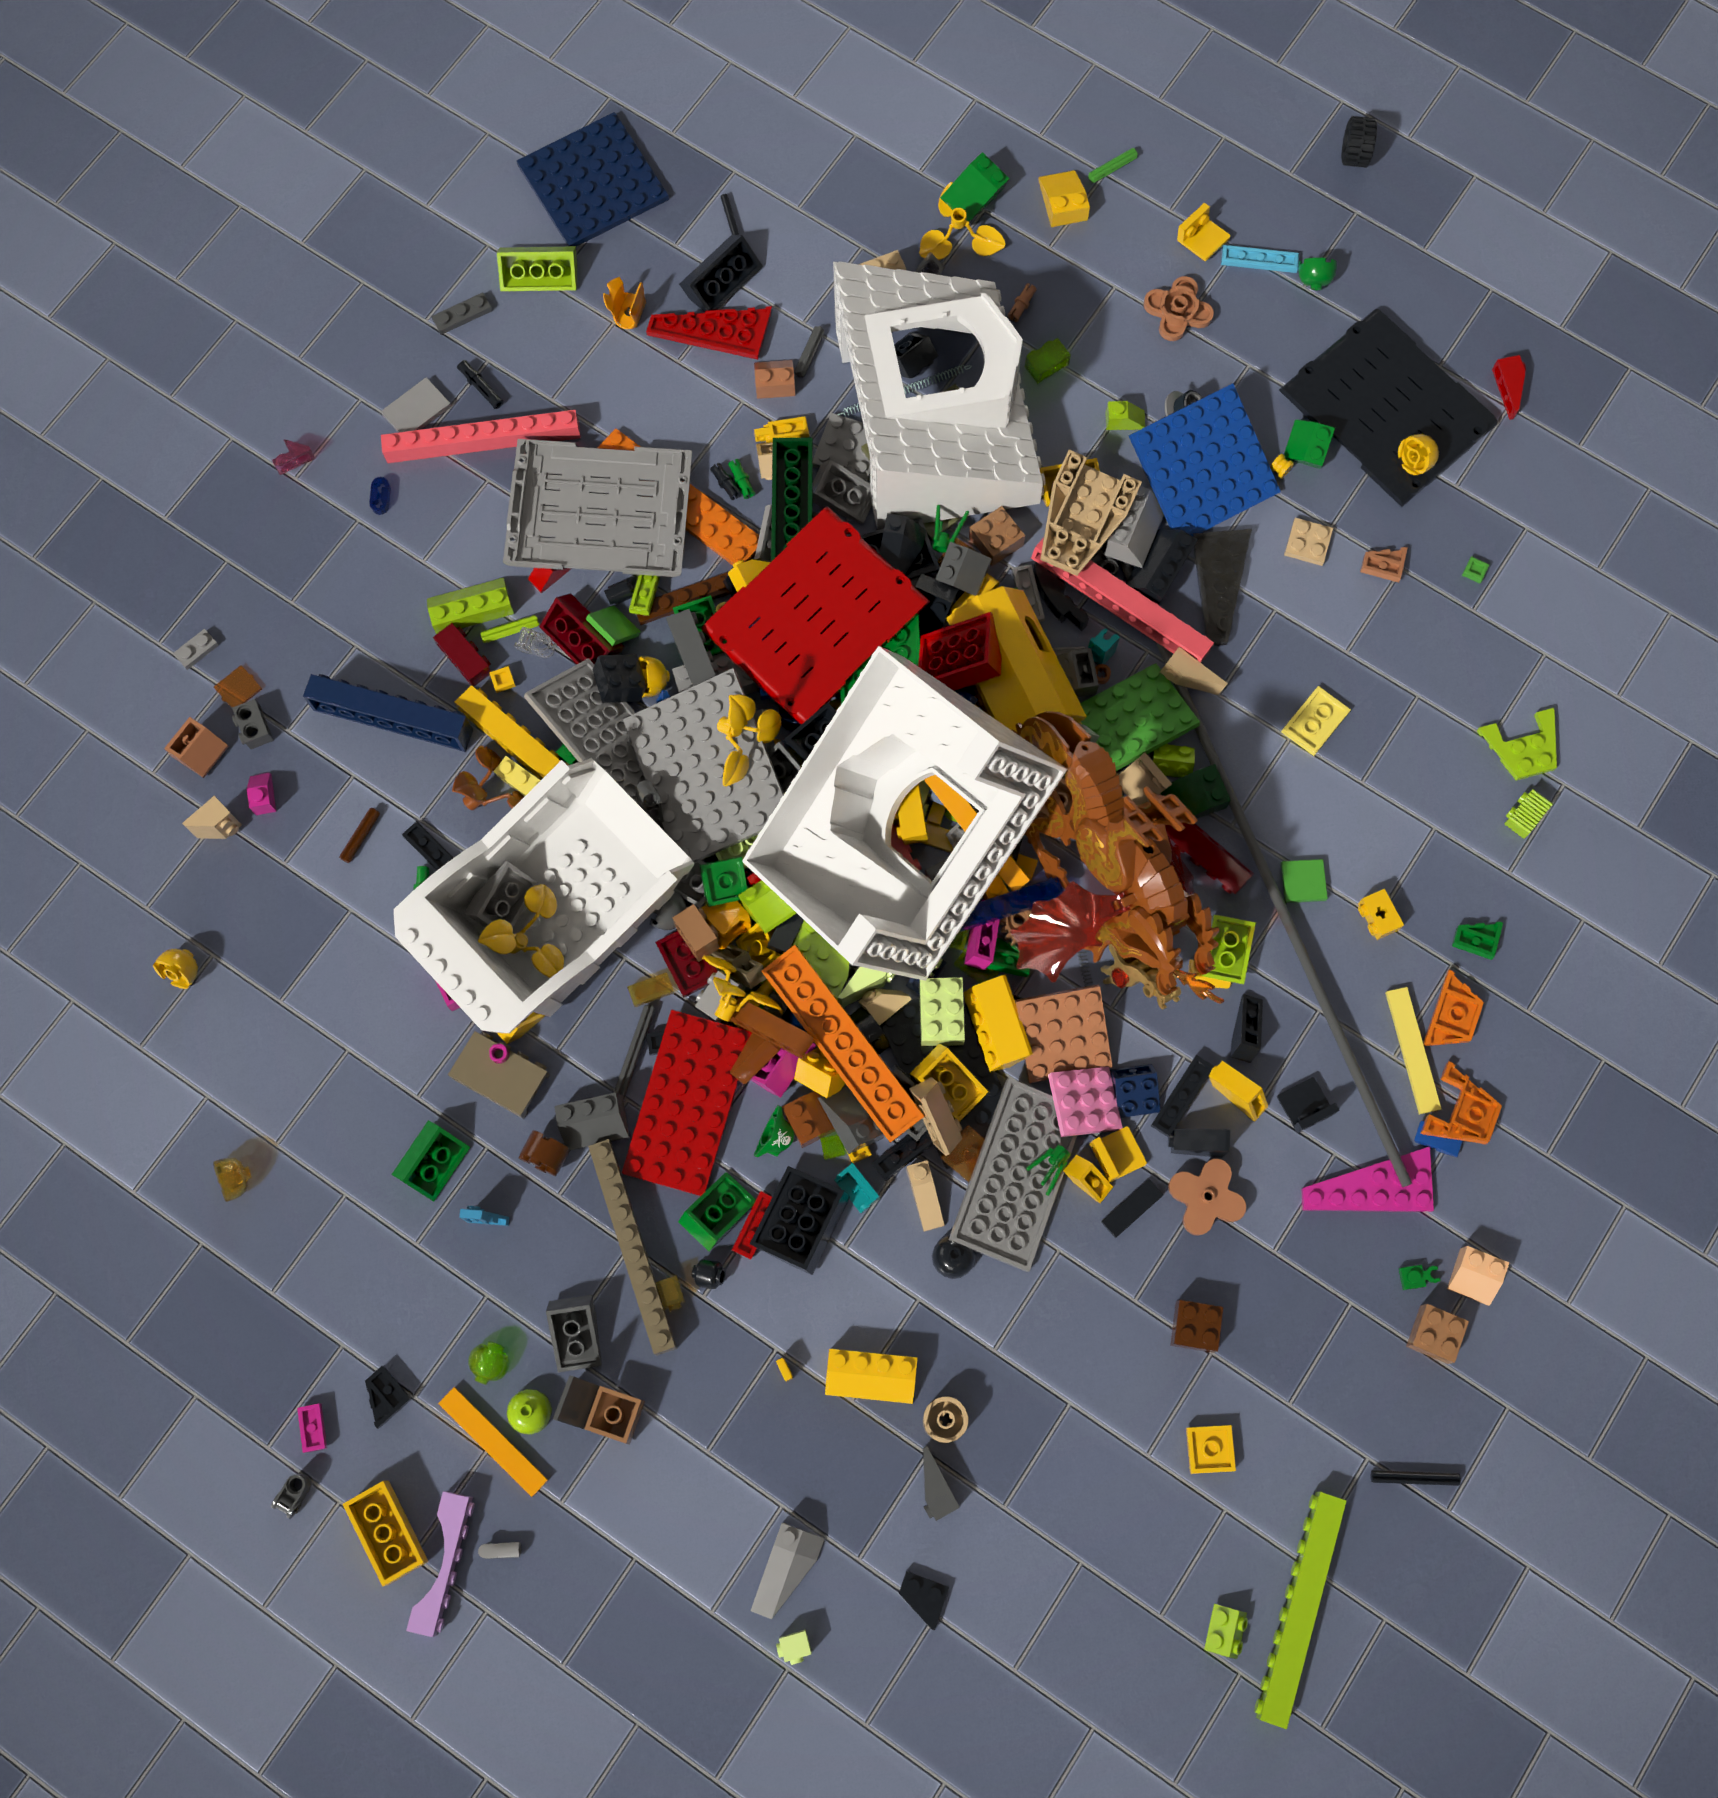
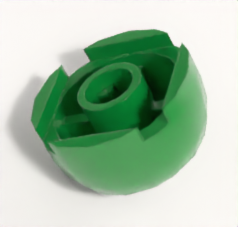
[1298,258,1337,291]

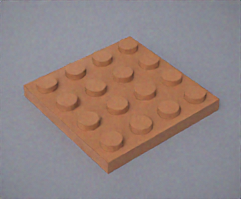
[1015,984,1112,1083]

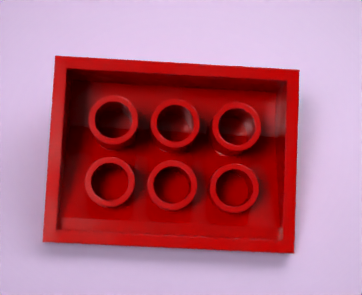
[918,612,1002,691]

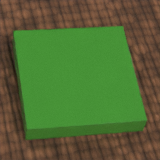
[586,605,641,646]
[1281,859,1328,903]

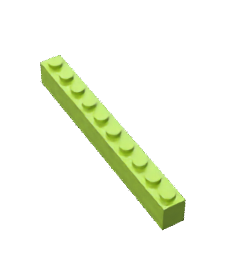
[1254,1492,1346,1730]

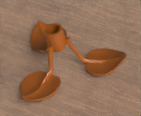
[452,745,525,810]

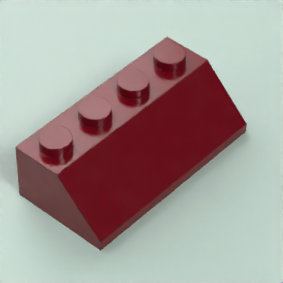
[539,593,625,665]

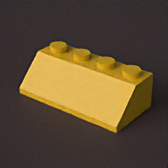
[963,975,1033,1072]
[825,1349,917,1404]

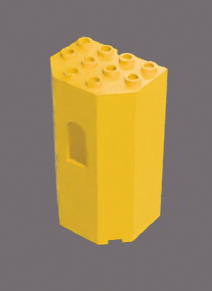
[946,586,1086,732]

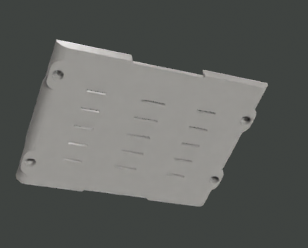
[503,439,692,577]

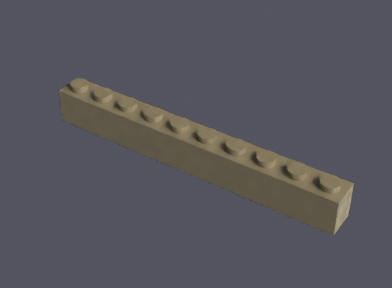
[588,1139,677,1356]

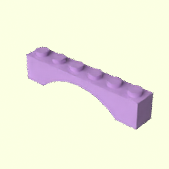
[406,1491,475,1637]

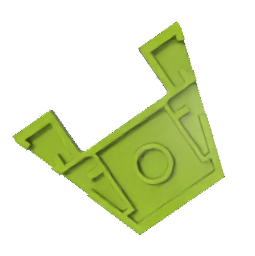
[1477,708,1557,781]

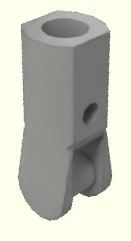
[478,1542,521,1559]

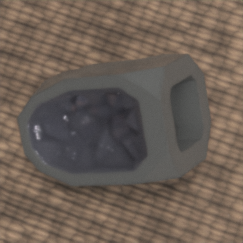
[915,252,945,275]

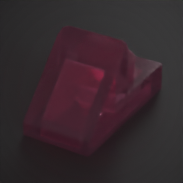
[272,439,316,475]

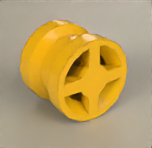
[1270,453,1294,479]

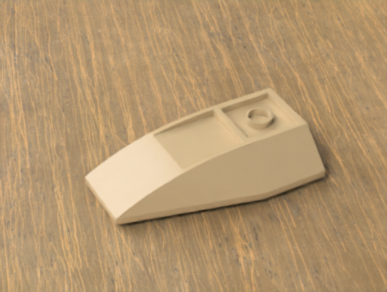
[1040,450,1142,576]

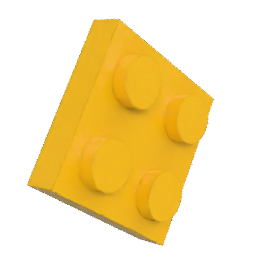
[1186,1425,1236,1474]

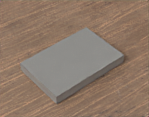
[381,377,451,433]

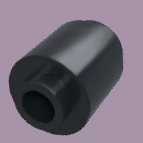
[604,579,634,605]

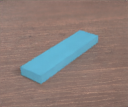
[1221,245,1299,273]

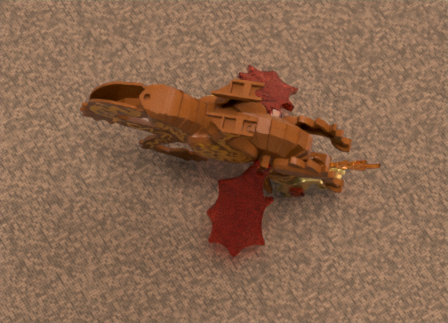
[1010,711,1224,1009]

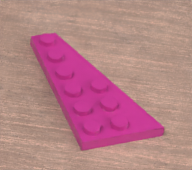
[1301,1147,1434,1212]

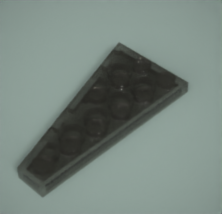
[1193,529,1252,646]

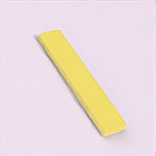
[1385,987,1441,1115]

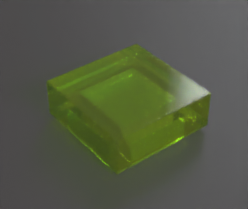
[820,1134,845,1160]

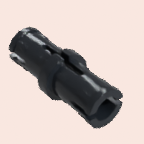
[710,463,741,500]

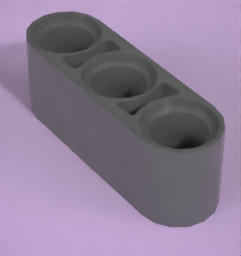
[636,780,665,831]

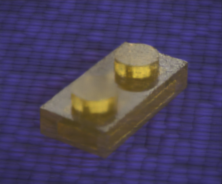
[627,972,674,1007]

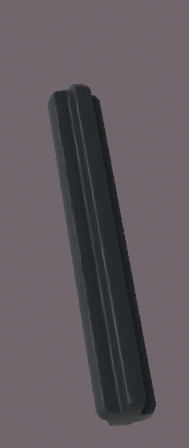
[1370,1470,1461,1486]

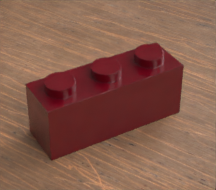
[433,623,491,687]

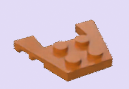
[1421,1061,1502,1144]

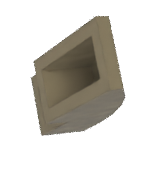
[710,944,767,989]

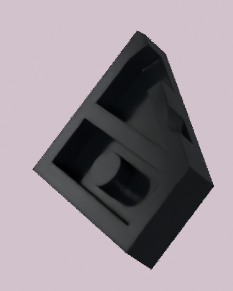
[365,1366,412,1429]

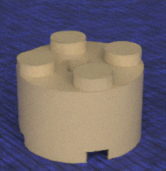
[923,1397,968,1443]

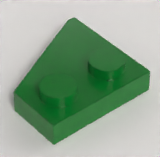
[987,934,1031,978]

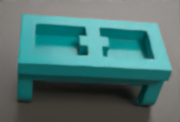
[1088,629,1120,665]
[834,1163,880,1213]

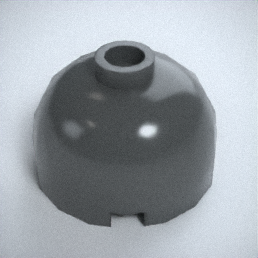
[650,891,686,930]

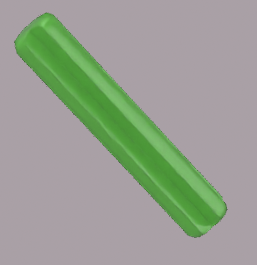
[1088,148,1138,183]

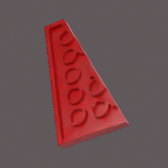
[646,306,772,360]

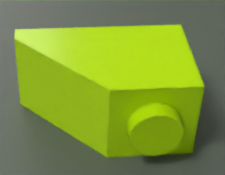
[1105,401,1145,430]

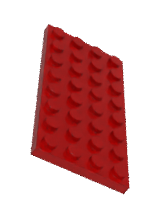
[622,1010,752,1196]

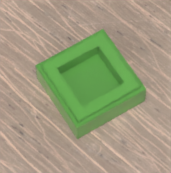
[1462,556,1490,583]

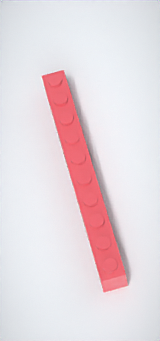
[381,410,581,463]
[1031,537,1214,663]

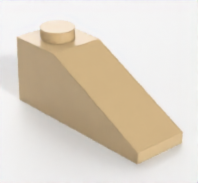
[1160,647,1228,695]
[906,1160,945,1232]

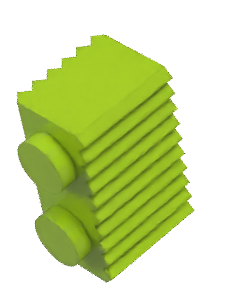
[1504,789,1553,839]

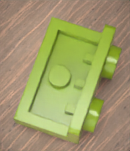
[1153,744,1195,778]
[1204,1604,1248,1659]

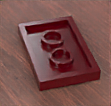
[655,931,717,998]

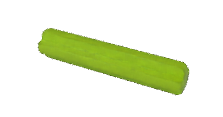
[481,615,539,643]

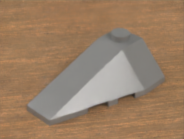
[751,1522,825,1619]

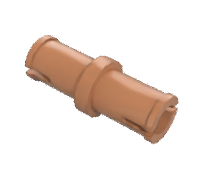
[1007,283,1037,322]

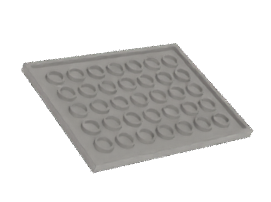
[623,668,784,863]

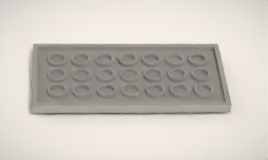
[524,658,646,804]
[948,1078,1077,1272]

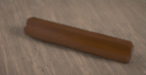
[339,808,380,863]

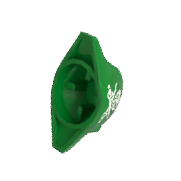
[754,1105,794,1157]

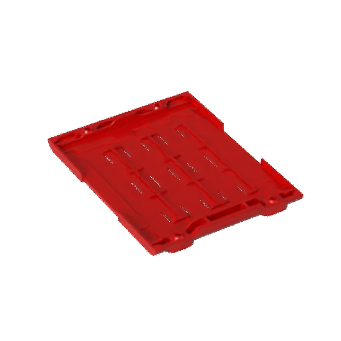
[701,506,930,724]

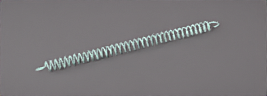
[837,365,972,417]

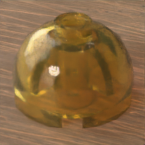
[213,1157,252,1202]

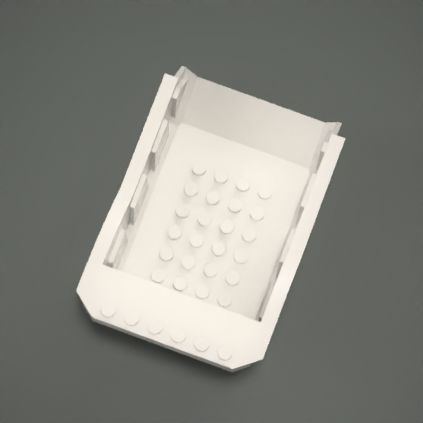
[394,758,695,1034]

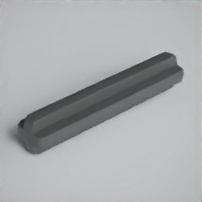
[794,326,824,378]

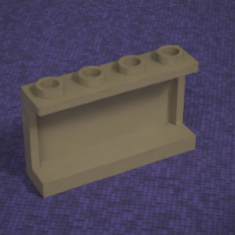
[448,1031,550,1119]

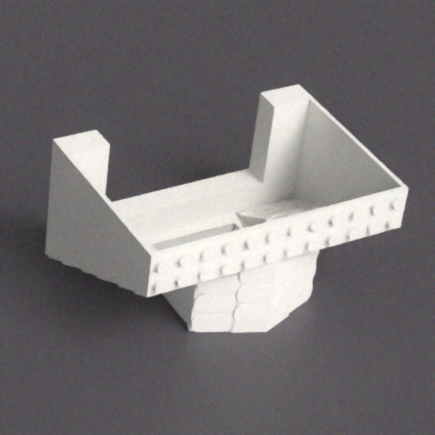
[833,261,1045,530]
[742,646,1068,981]

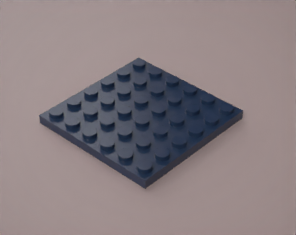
[516,112,669,247]

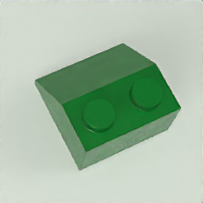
[1284,419,1335,469]

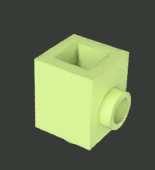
[776,1630,812,1665]

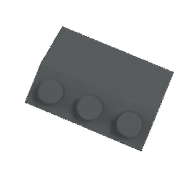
[554,1092,630,1151]

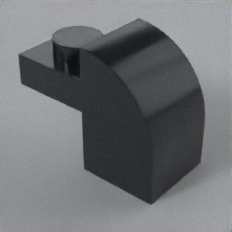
[849,1006,890,1054]

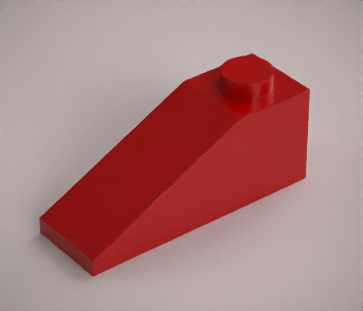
[1492,355,1526,420]

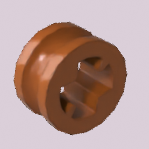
[1095,664,1111,684]

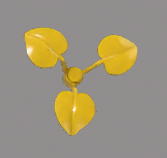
[919,182,1006,260]
[717,694,781,786]
[478,884,564,978]
[702,955,784,1022]

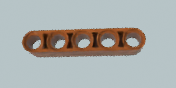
[730,996,815,1058]

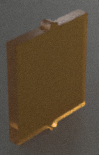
[214,665,262,708]

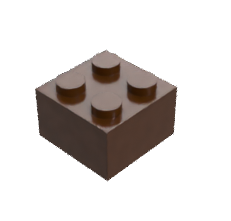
[1170,1300,1223,1353]

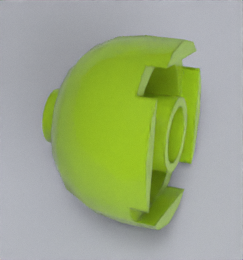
[507,1389,552,1435]

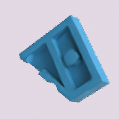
[459,1206,510,1226]

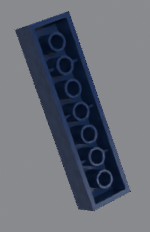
[303,674,473,752]

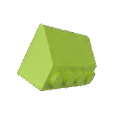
[497,246,577,291]
[427,577,514,634]

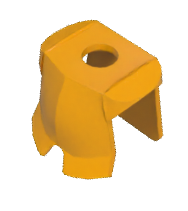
[603,277,646,329]
[701,901,751,949]

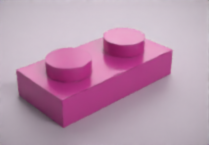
[297,1403,327,1453]

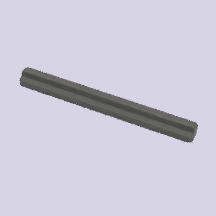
[613,1005,656,1100]

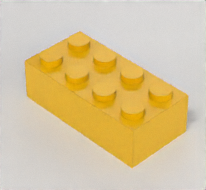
[343,1481,429,1587]

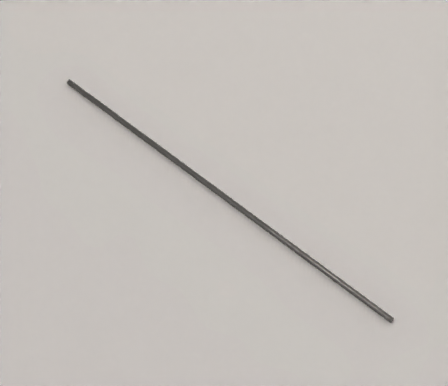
[1108,538,1413,1188]

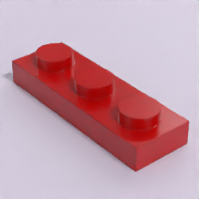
[731,1191,772,1260]

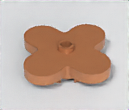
[1143,276,1214,341]
[1168,1159,1246,1236]

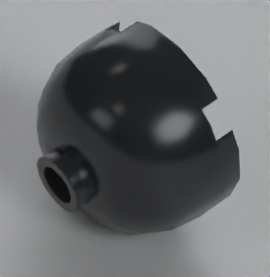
[932,1235,975,1279]

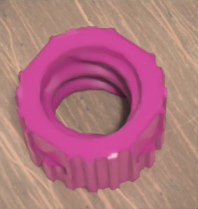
[489,1043,509,1064]

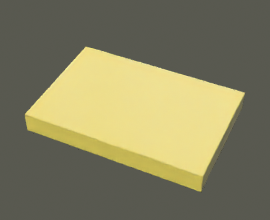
[1281,686,1351,756]

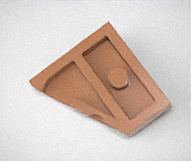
[1360,547,1408,583]

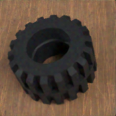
[1341,116,1377,168]

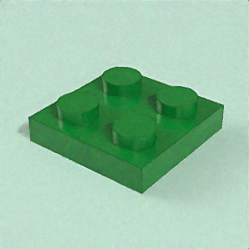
[700,856,747,907]

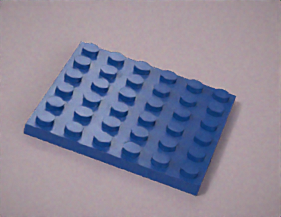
[1128,383,1281,537]

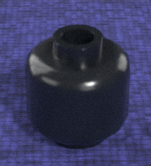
[692,1259,726,1289]

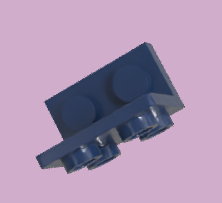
[1110,1064,1160,1118]

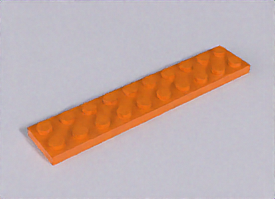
[598,428,759,565]
[761,945,925,1143]

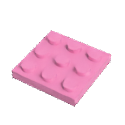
[1048,1067,1123,1137]

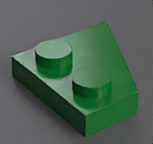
[1452,922,1503,960]

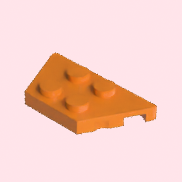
[1423,970,1484,1046]

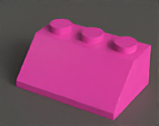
[750,1043,816,1098]

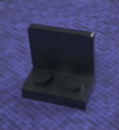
[1277,1077,1340,1134]

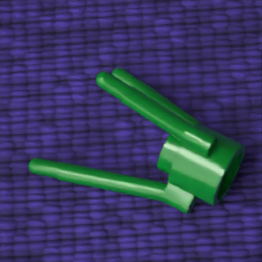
[933,505,969,553]
[1026,1145,1071,1196]

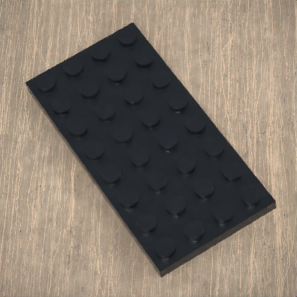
[880,997,1003,1170]

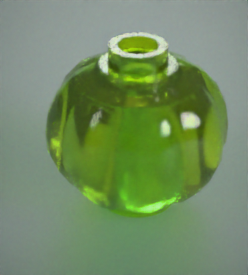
[468,1341,510,1385]

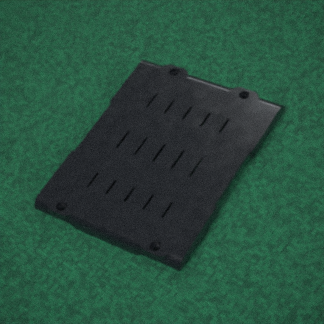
[1279,309,1497,507]

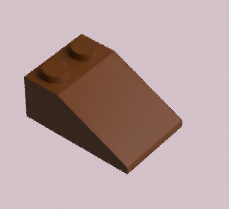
[782,1091,835,1148]

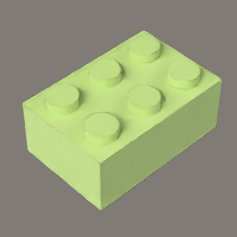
[919,977,965,1046]

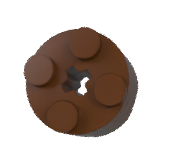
[518,1130,570,1177]

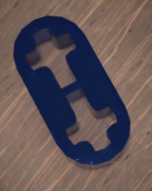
[369,477,391,515]

